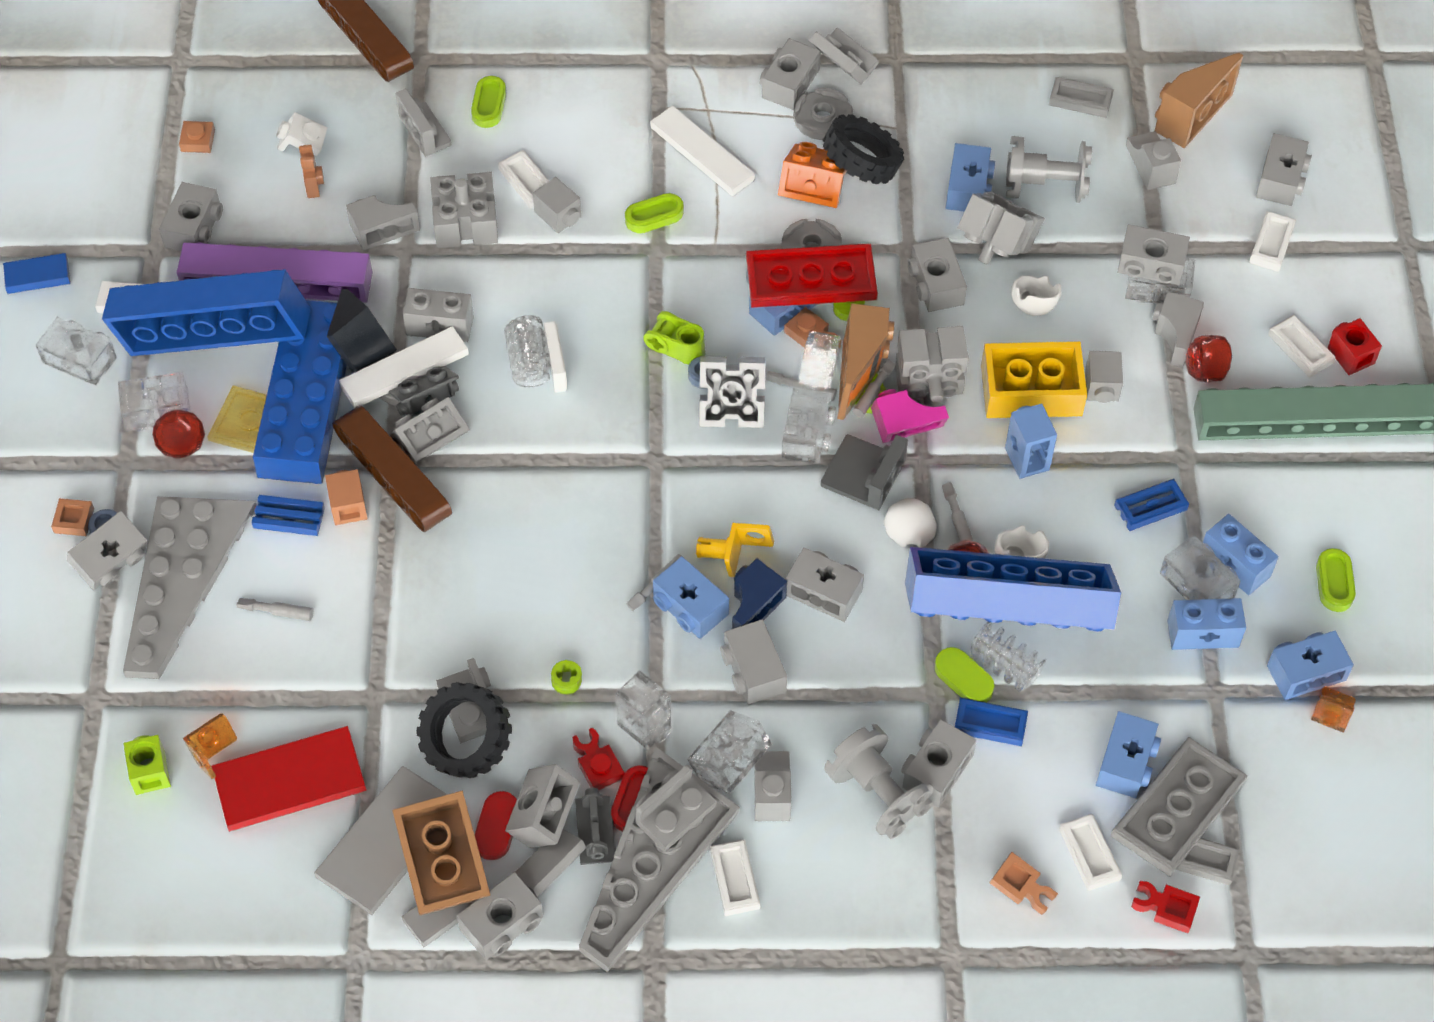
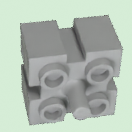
[430,172,498,248]
[957,192,1045,264]
[895,326,969,403]
[699,356,765,428]

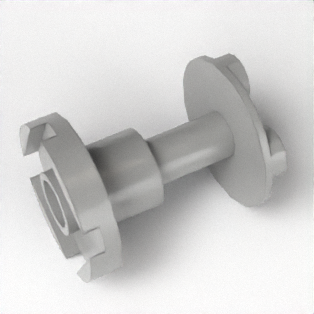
[1006,136,1092,203]
[824,724,933,839]

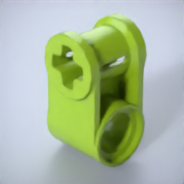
[643,311,706,365]

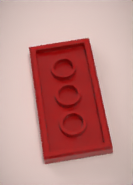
[746,244,878,308]
[211,726,366,832]

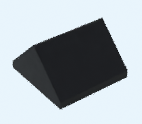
[327,289,397,373]

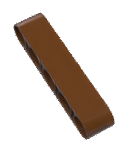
[318,0,414,82]
[332,405,452,532]

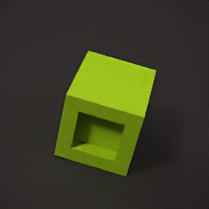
[123,735,171,795]

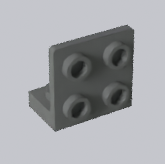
[820,434,908,510]

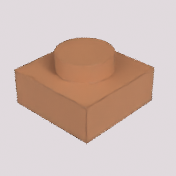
[179,121,215,153]
[51,498,94,536]

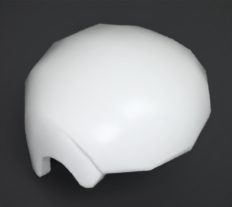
[1011,275,1061,316]
[884,498,937,548]
[995,525,1050,558]

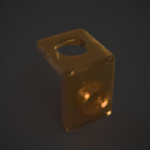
[1311,687,1356,733]
[182,713,237,779]

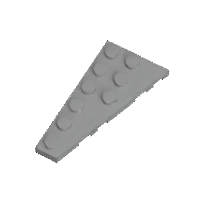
[123,496,257,679]
[579,747,740,972]

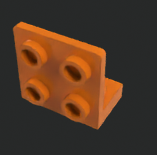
[778,142,847,208]

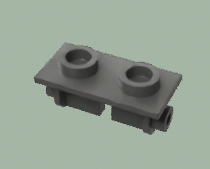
[389,366,459,416]
[575,788,615,865]

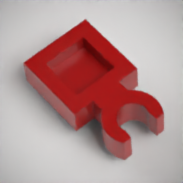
[572,728,625,790]
[1131,881,1200,934]

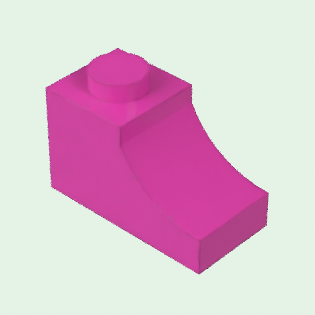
[871,389,949,443]

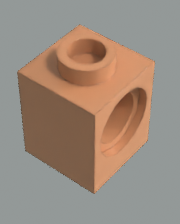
[325,469,368,525]

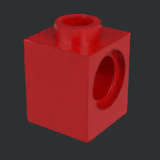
[1327,318,1382,375]

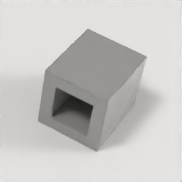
[533,177,581,233]
[1085,351,1123,403]

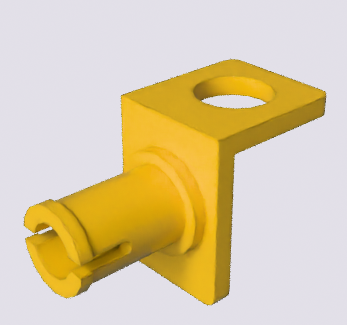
[696,523,774,577]

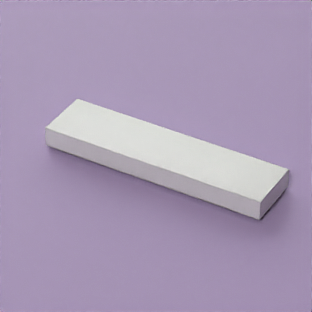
[651,105,755,196]
[339,326,469,408]

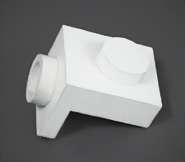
[276,112,327,156]

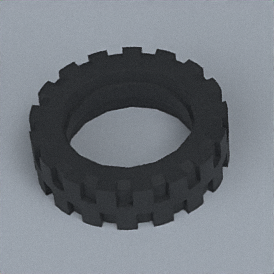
[822,114,904,184]
[416,682,512,778]

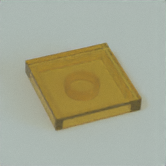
[207,385,267,453]

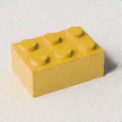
[981,341,1087,418]

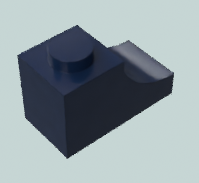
[732,558,787,629]

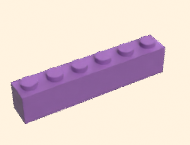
[176,242,373,303]

